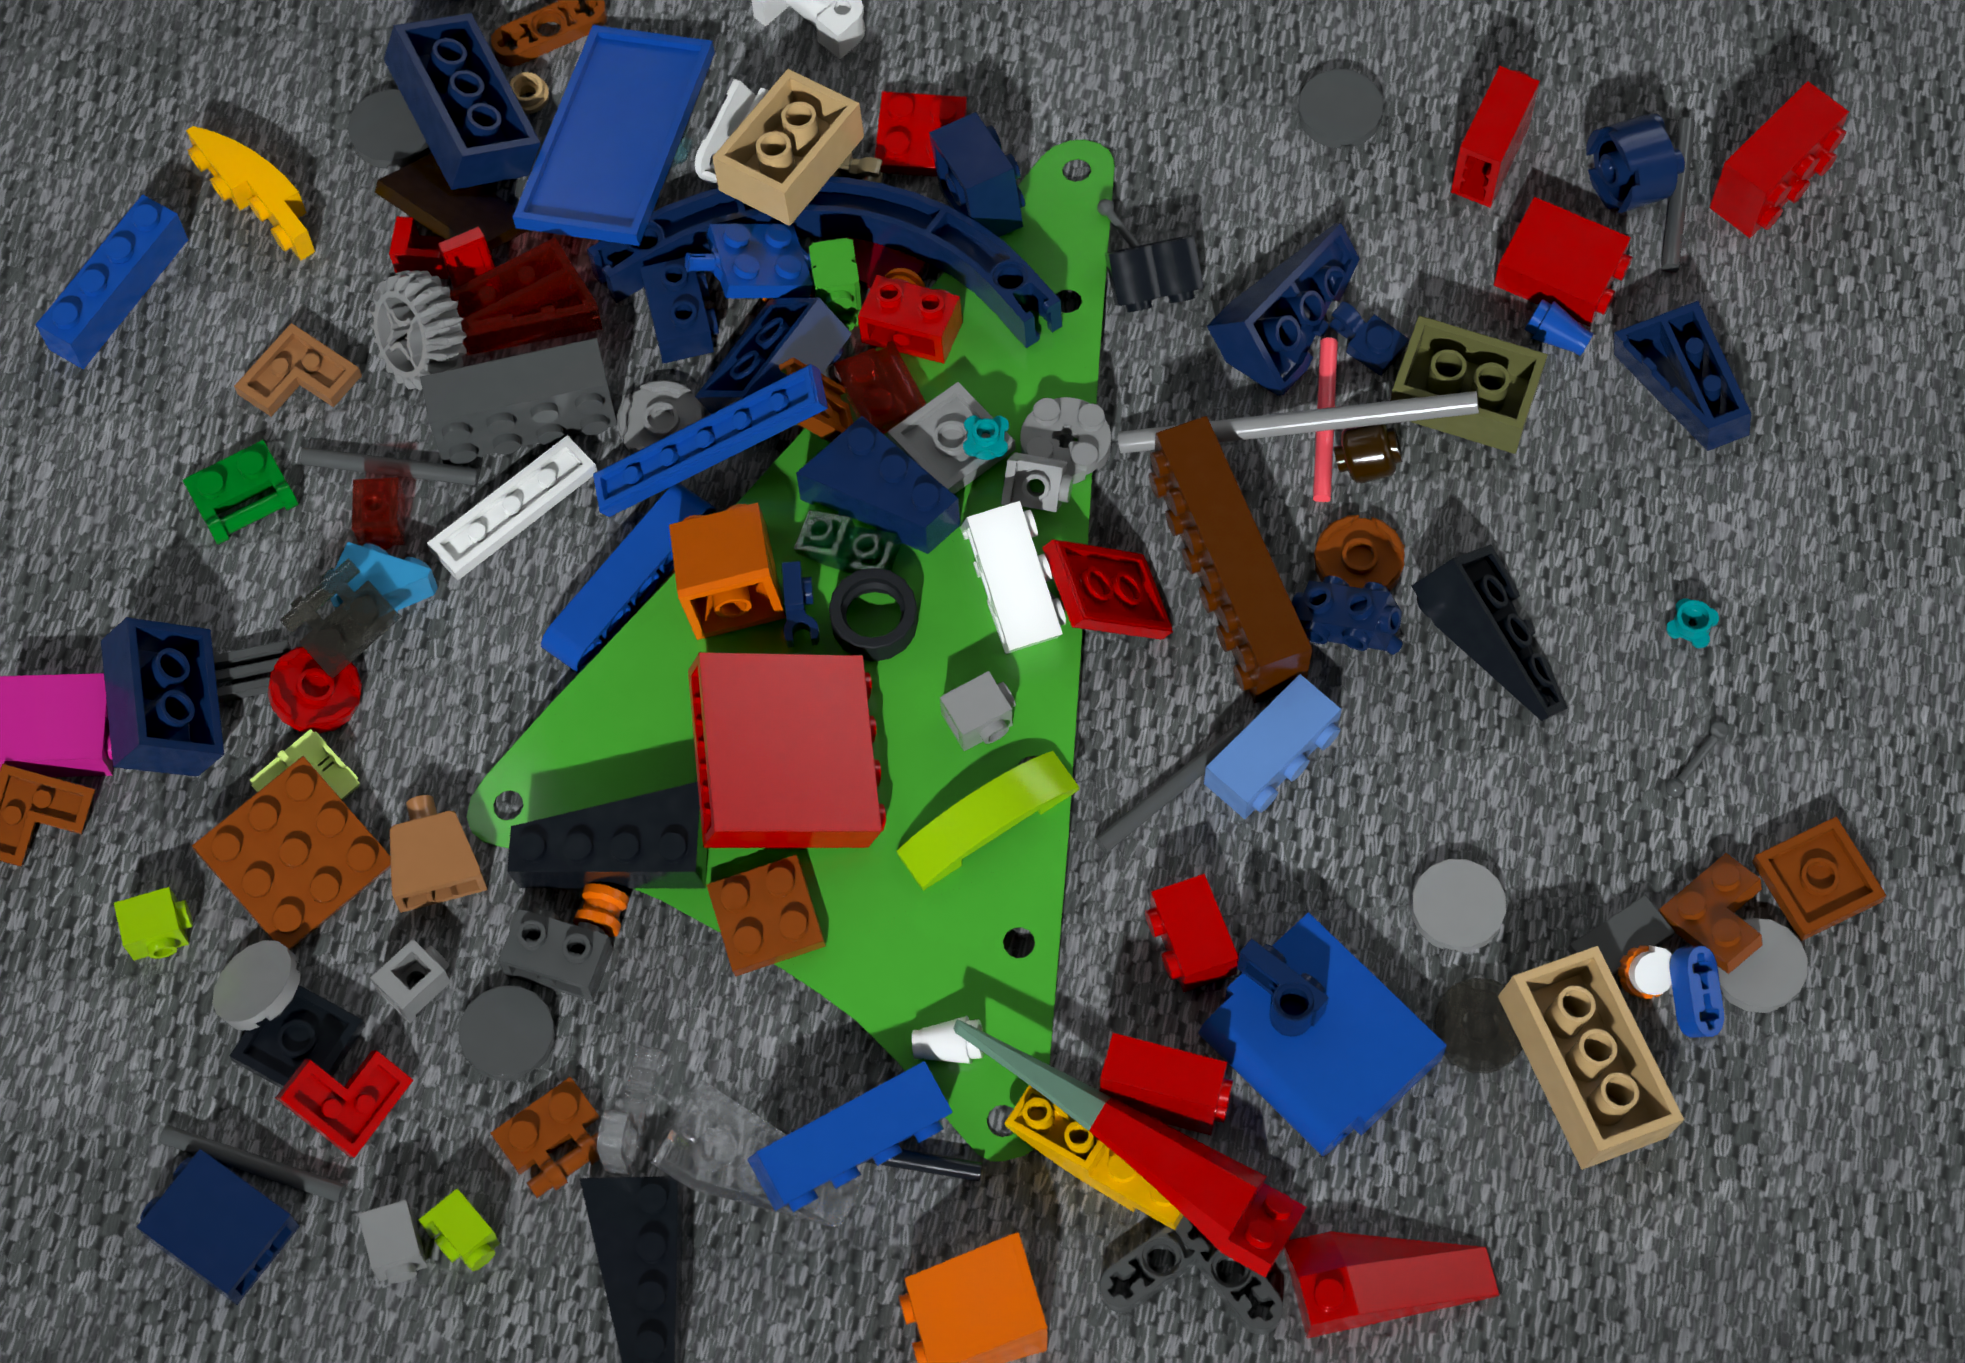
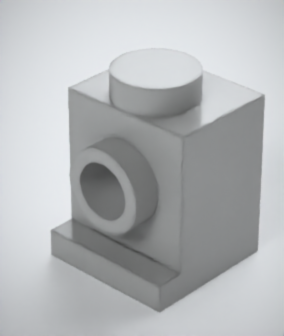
[1001,452,1073,512]
[370,939,451,1024]

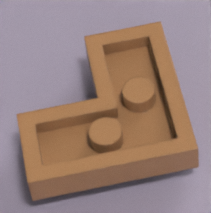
[234,323,362,417]

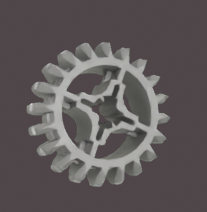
[370,270,467,390]

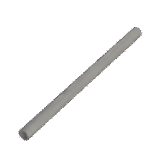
[1118,391,1479,454]

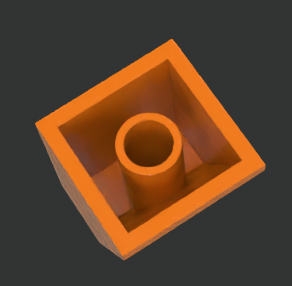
[669,502,786,640]
[898,1232,1048,1363]

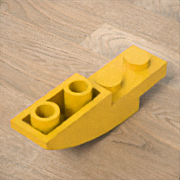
[186,126,315,261]
[1005,1085,1184,1230]

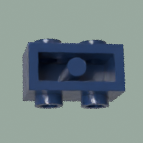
[640,258,719,364]

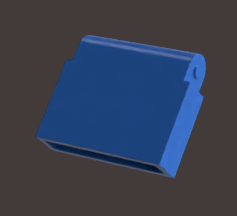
[1198,912,1447,1157]

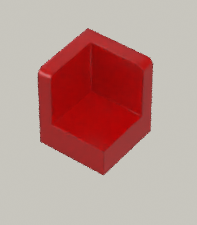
[389,216,449,279]

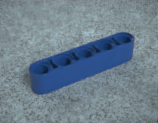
[541,483,716,674]

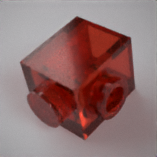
[352,477,405,550]

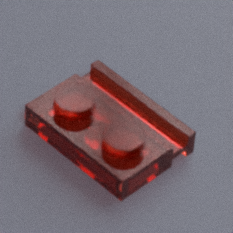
[833,341,926,434]

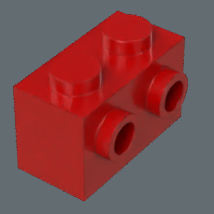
[858,275,963,364]
[1145,873,1239,992]

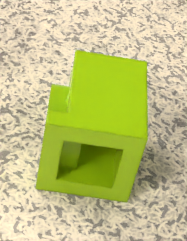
[418,1188,500,1271]

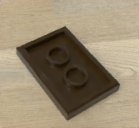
[375,154,528,251]

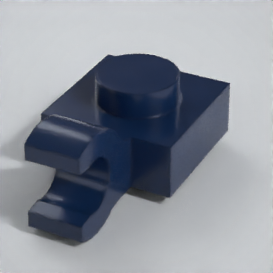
[1329,301,1409,376]
[782,561,820,648]

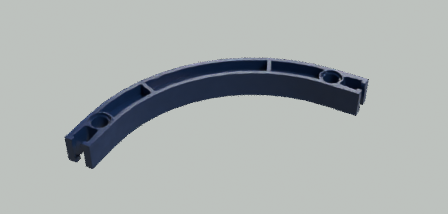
[587,177,1062,348]

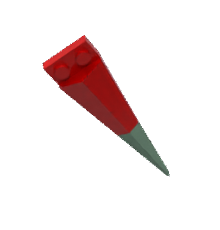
[953,1020,1307,1278]

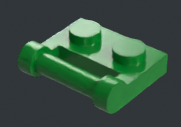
[182,440,299,545]

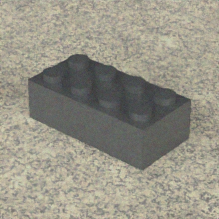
[420,338,617,464]

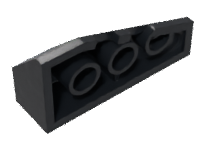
[1411,544,1567,721]

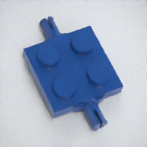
[685,224,814,298]

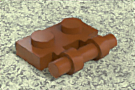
[491,1077,617,1198]

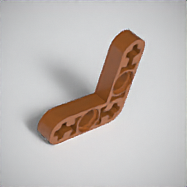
[491,0,607,67]

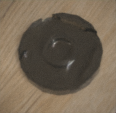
[1433,978,1523,1074]

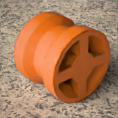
[573,883,629,937]

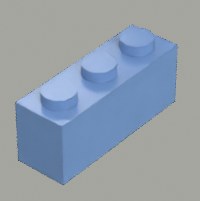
[1204,674,1342,819]

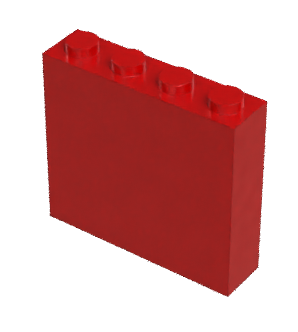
[688,652,886,848]

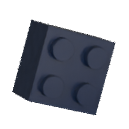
[929,112,1025,237]

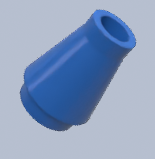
[1524,299,1594,356]

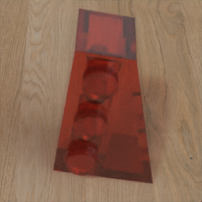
[450,237,603,356]

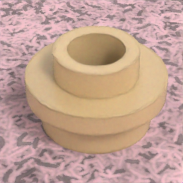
[509,72,549,114]

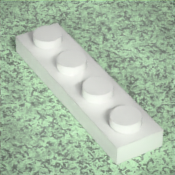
[427,435,597,581]

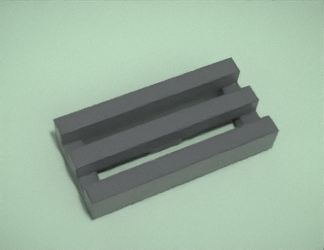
[213,640,291,703]

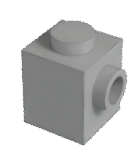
[940,671,1016,751]
[358,1199,428,1283]

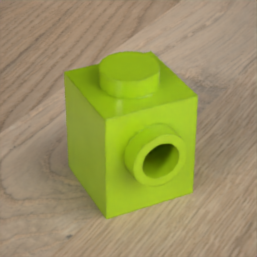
[114,887,193,960]

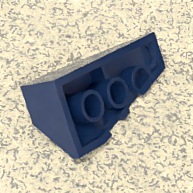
[1207,223,1360,396]

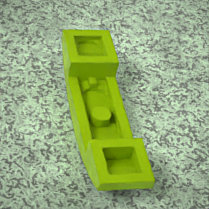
[896,751,1079,891]

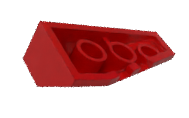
[1283,1231,1499,1339]

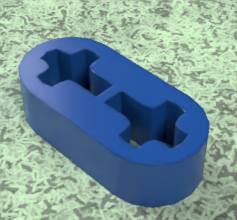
[1670,946,1724,1038]

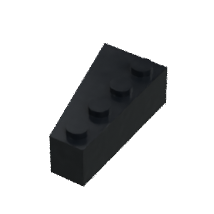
[507,782,708,888]
[579,1176,683,1363]

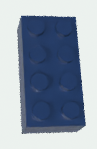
[384,13,541,190]

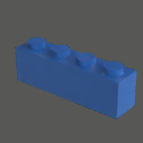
[36,194,188,370]
[747,1061,953,1212]

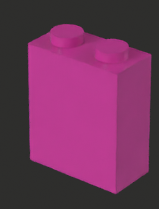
[0,673,113,777]

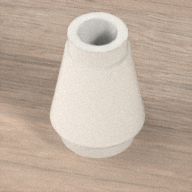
[912,1016,984,1064]

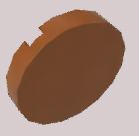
[1314,515,1405,591]

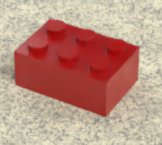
[1709,81,1849,238]

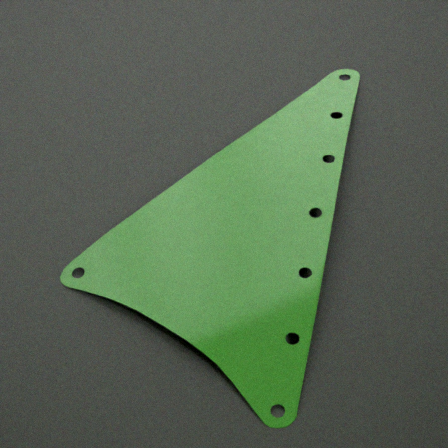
[466,139,1115,1162]

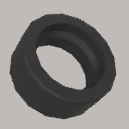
[829,568,918,662]

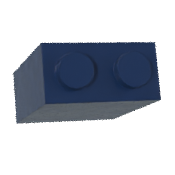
[136,1149,300,1305]

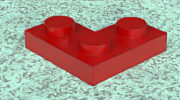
[275,1050,414,1158]

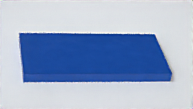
[513,25,715,246]

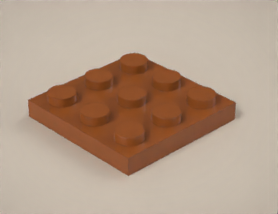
[192,756,391,950]

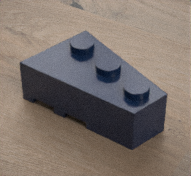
[796,416,960,554]

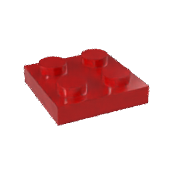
[874,91,967,176]

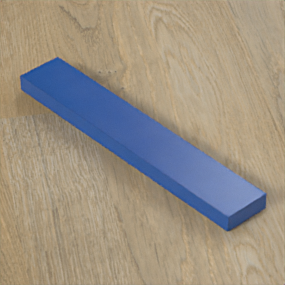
[593,364,828,517]

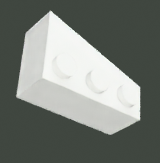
[960,501,1066,654]

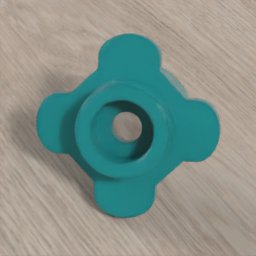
[963,415,1009,460]
[1666,598,1719,648]

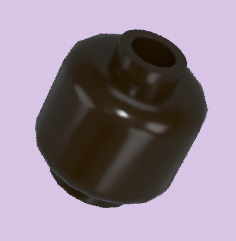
[1334,424,1403,484]

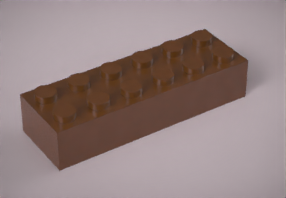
[1149,416,1312,703]

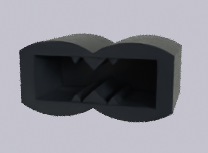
[1105,235,1204,312]

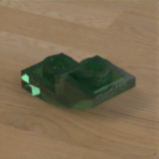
[794,510,902,574]

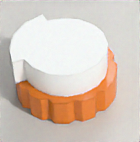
[1618,945,1673,999]

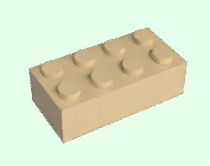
[1498,946,1684,1170]

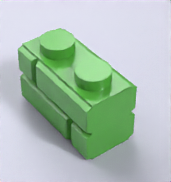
[809,238,862,331]

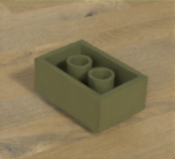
[1390,315,1548,454]

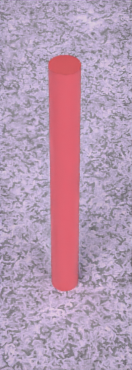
[1313,337,1338,502]

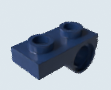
[1237,938,1329,1037]

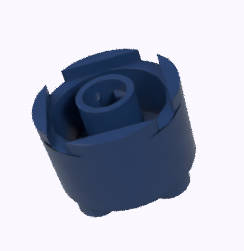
[1586,113,1685,213]

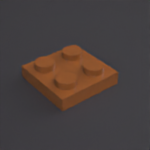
[1752,816,1887,941]
[707,854,826,976]

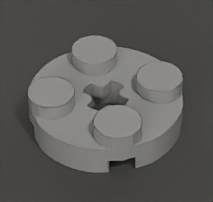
[1020,397,1111,484]

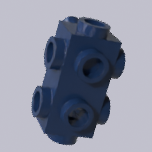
[1292,576,1403,655]

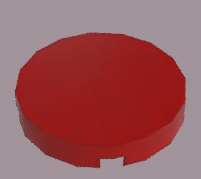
[267,644,362,734]

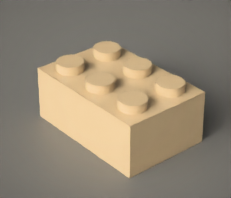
[712,69,864,226]

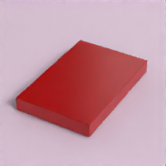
[1042,539,1173,640]

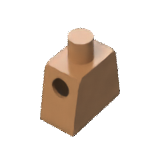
[390,795,488,913]

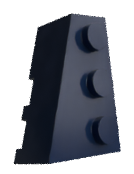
[1614,301,1751,451]

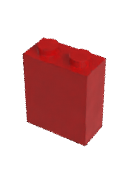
[1451,66,1540,208]
[1494,196,1633,327]
[1099,1032,1234,1136]

